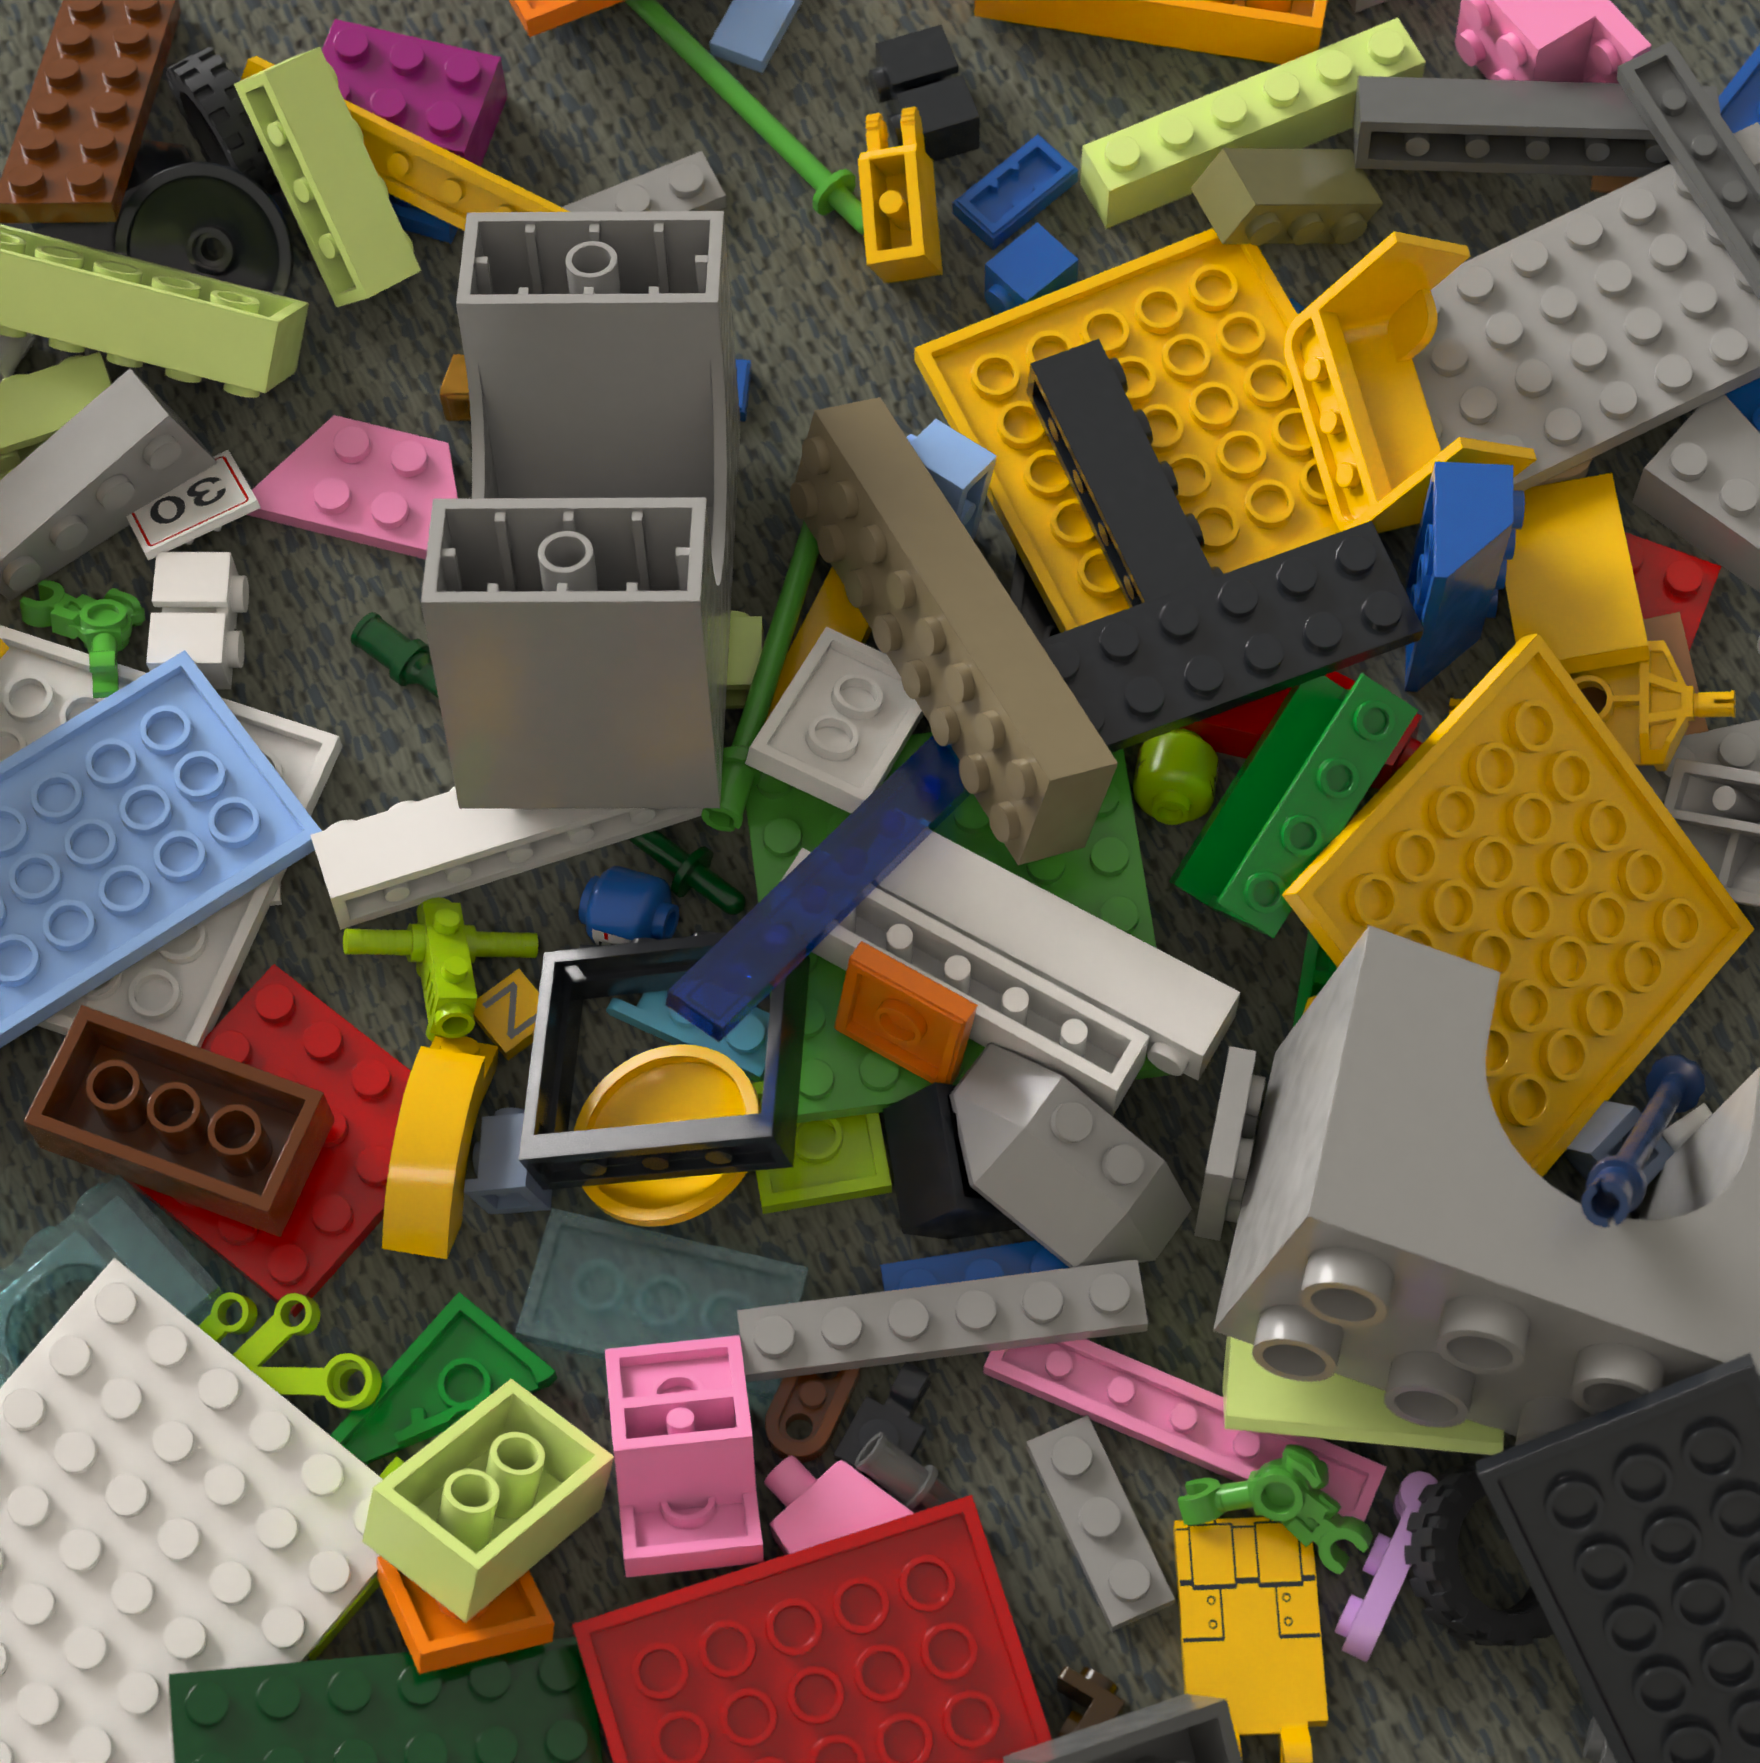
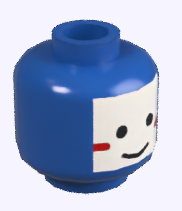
[579,866,679,946]

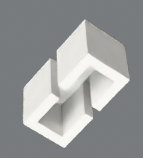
[146,552,249,689]

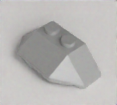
[1664,758,1760,908]
[949,1043,1192,1268]

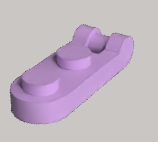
[1334,1471,1438,1663]

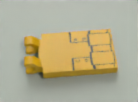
[1173,1517,1328,1763]

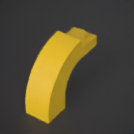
[382,1036,499,1259]

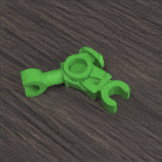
[20,580,145,699]
[1177,1444,1373,1575]

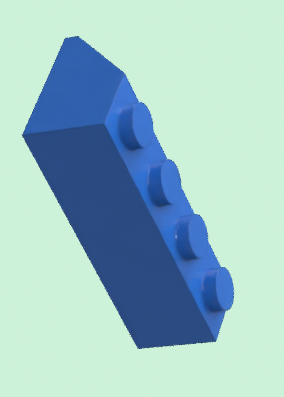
[1405,461,1525,692]

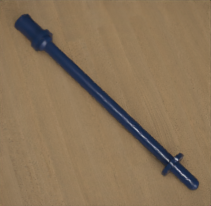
[1581,1054,1706,1228]

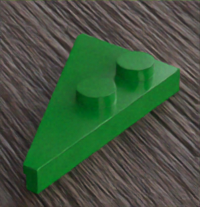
[330,1292,558,1465]

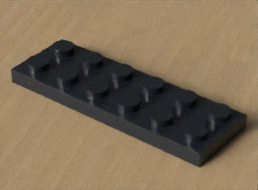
[1039,521,1424,753]

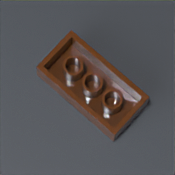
[23,1004,335,1237]

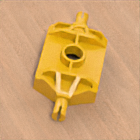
[1449,640,1736,771]

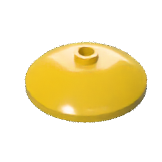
[574,1044,761,1227]

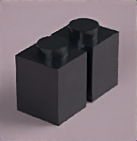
[868,24,980,162]

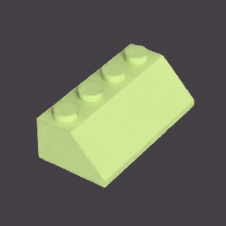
[1222,1336,1504,1455]

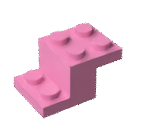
[1455,0,1651,83]
[605,1335,764,1578]

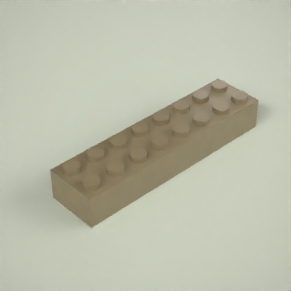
[790,397,1118,865]

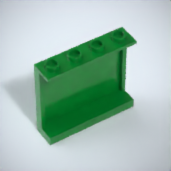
[1169,674,1418,939]

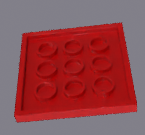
[124,964,411,1318]

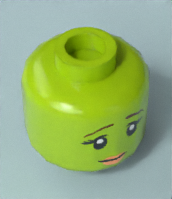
[1133,729,1219,825]

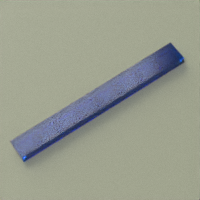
[665,735,971,1042]

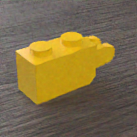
[858,106,943,283]

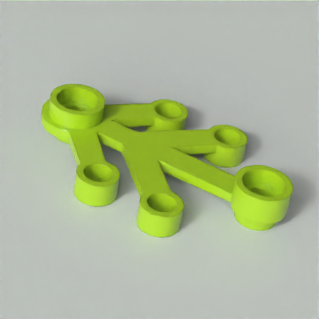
[198,1292,381,1410]

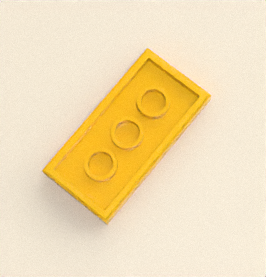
[1505,473,1650,674]

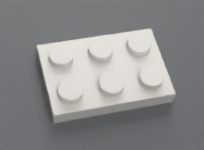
[745,627,924,819]

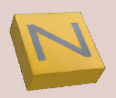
[473,969,539,1060]

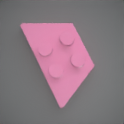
[247,415,458,559]

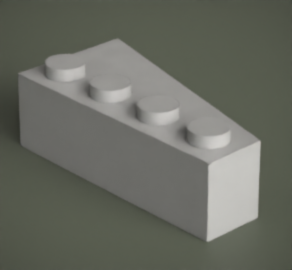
[0,368,217,601]
[1632,394,1760,593]

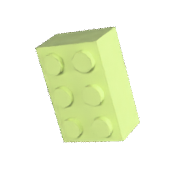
[362,1379,614,1623]

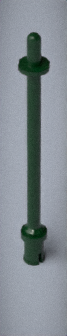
[351,612,746,915]

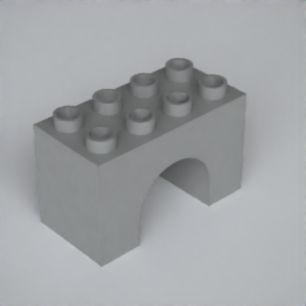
[421,211,741,810]
[1213,925,1760,1446]

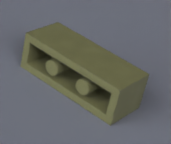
[1191,148,1383,246]

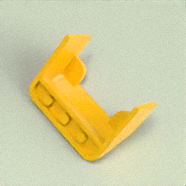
[1284,231,1537,533]

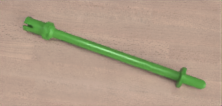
[624,0,864,235]
[701,521,819,832]

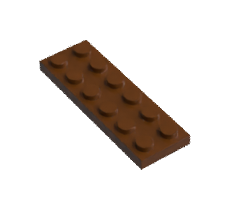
[0,0,181,223]

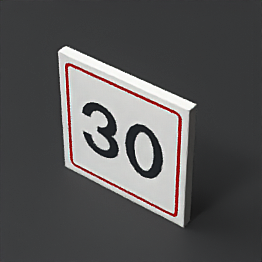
[126,450,261,561]

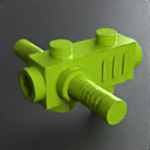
[343,897,538,1042]

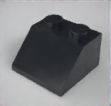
[883,1082,1021,1240]

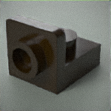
[1056,1666,1125,1738]

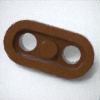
[765,1368,861,1463]

